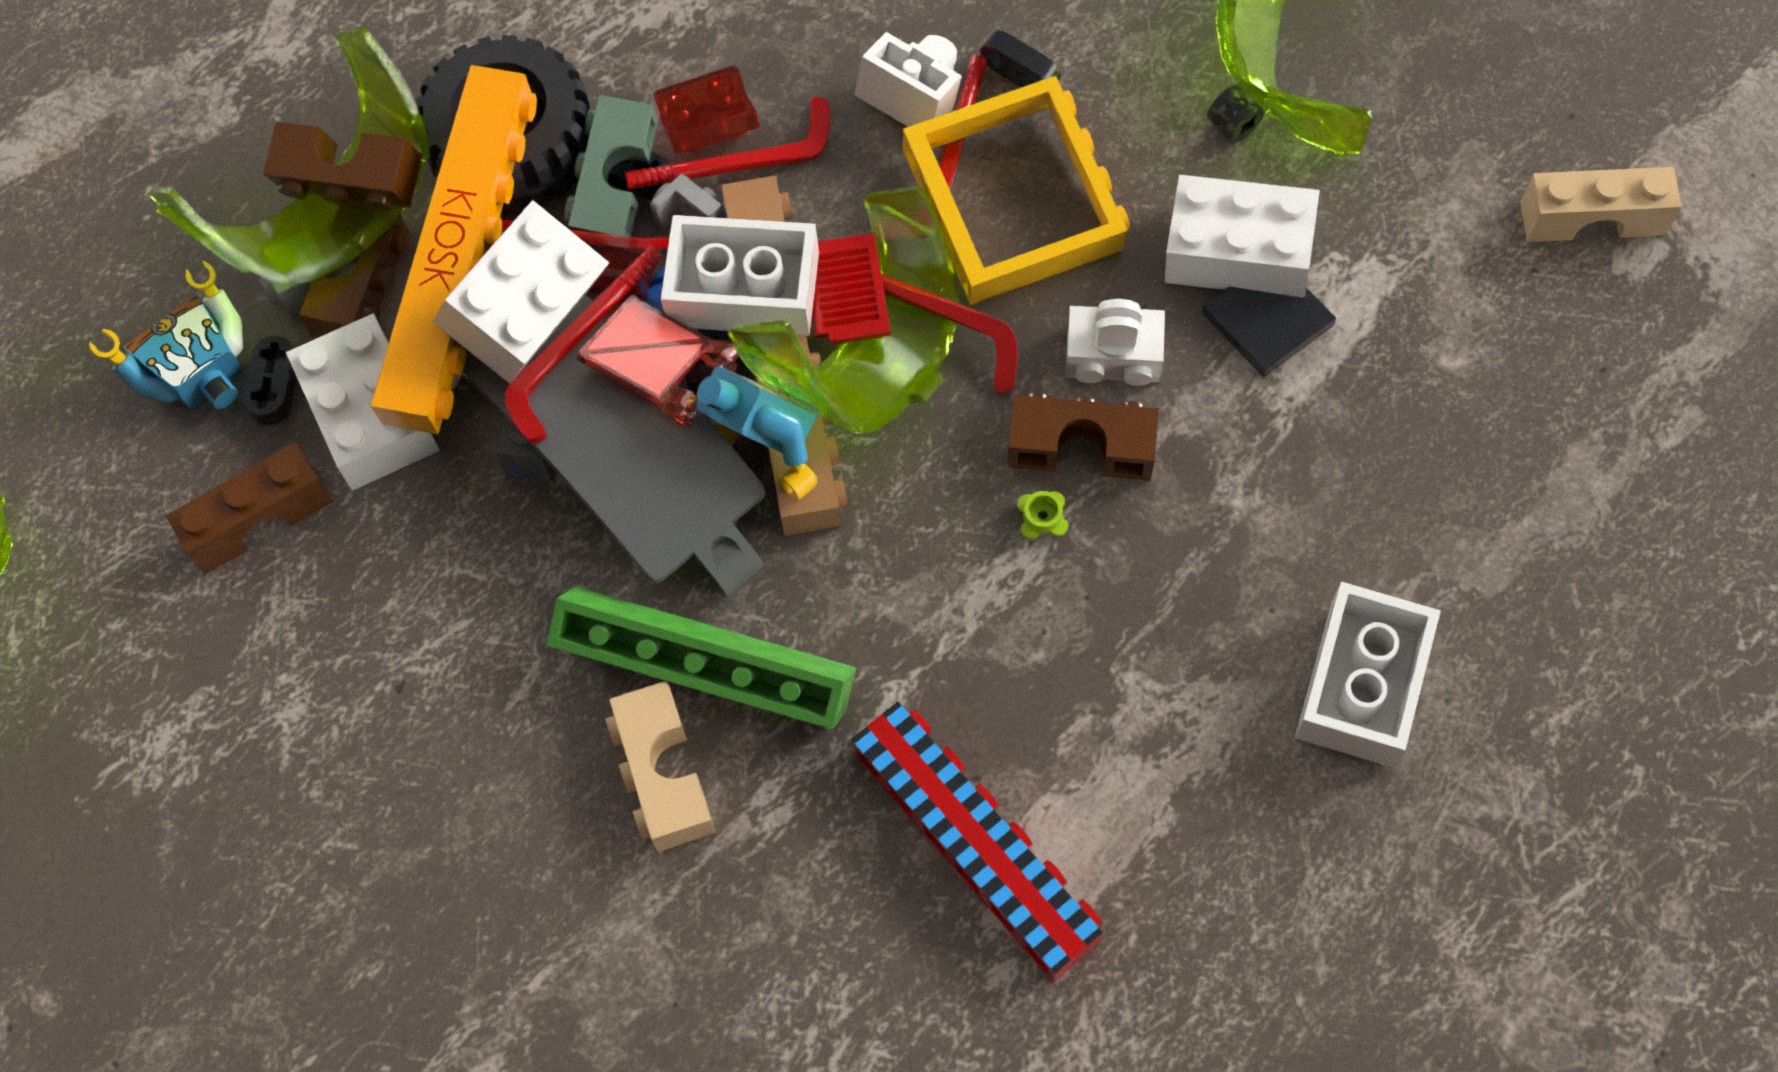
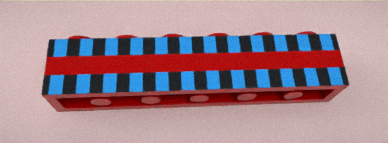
[851,701,1103,983]

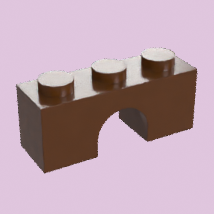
[263,121,423,211]
[299,200,410,338]
[1008,393,1159,481]
[165,442,333,574]

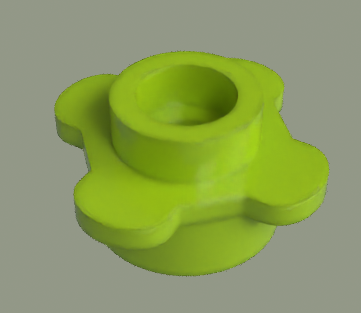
[1017,491,1068,540]

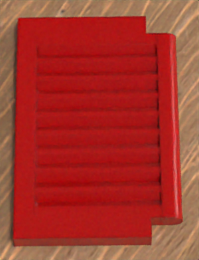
[812,233,891,345]

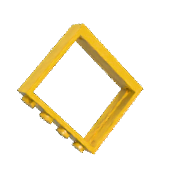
[903,76,1130,305]

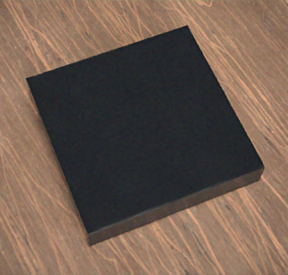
[1202,286,1336,378]

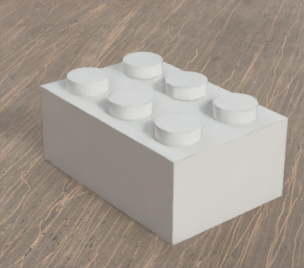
[1165,175,1320,298]
[433,200,609,384]
[661,215,819,336]
[286,313,440,491]
[1295,582,1441,768]

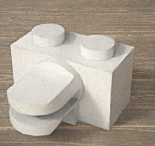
[854,32,962,127]
[1065,299,1165,386]

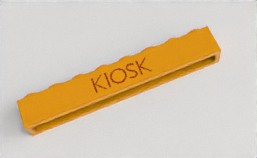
[371,65,537,434]

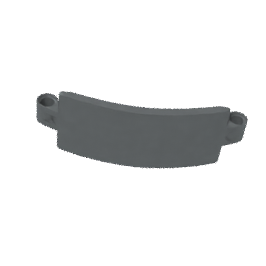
[461,295,766,597]

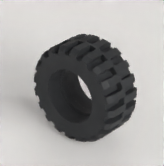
[414,35,590,214]

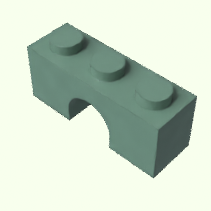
[564,94,659,249]

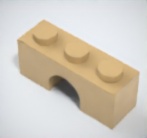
[1520,167,1682,242]
[605,681,716,852]

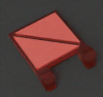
[576,295,740,426]

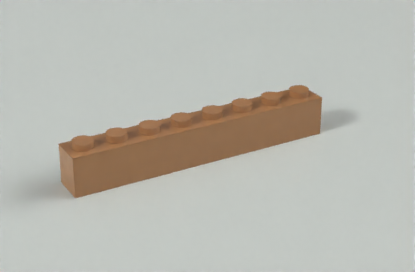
[722,175,848,536]

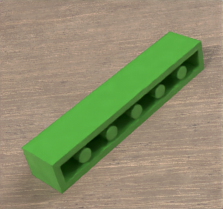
[546,586,857,729]

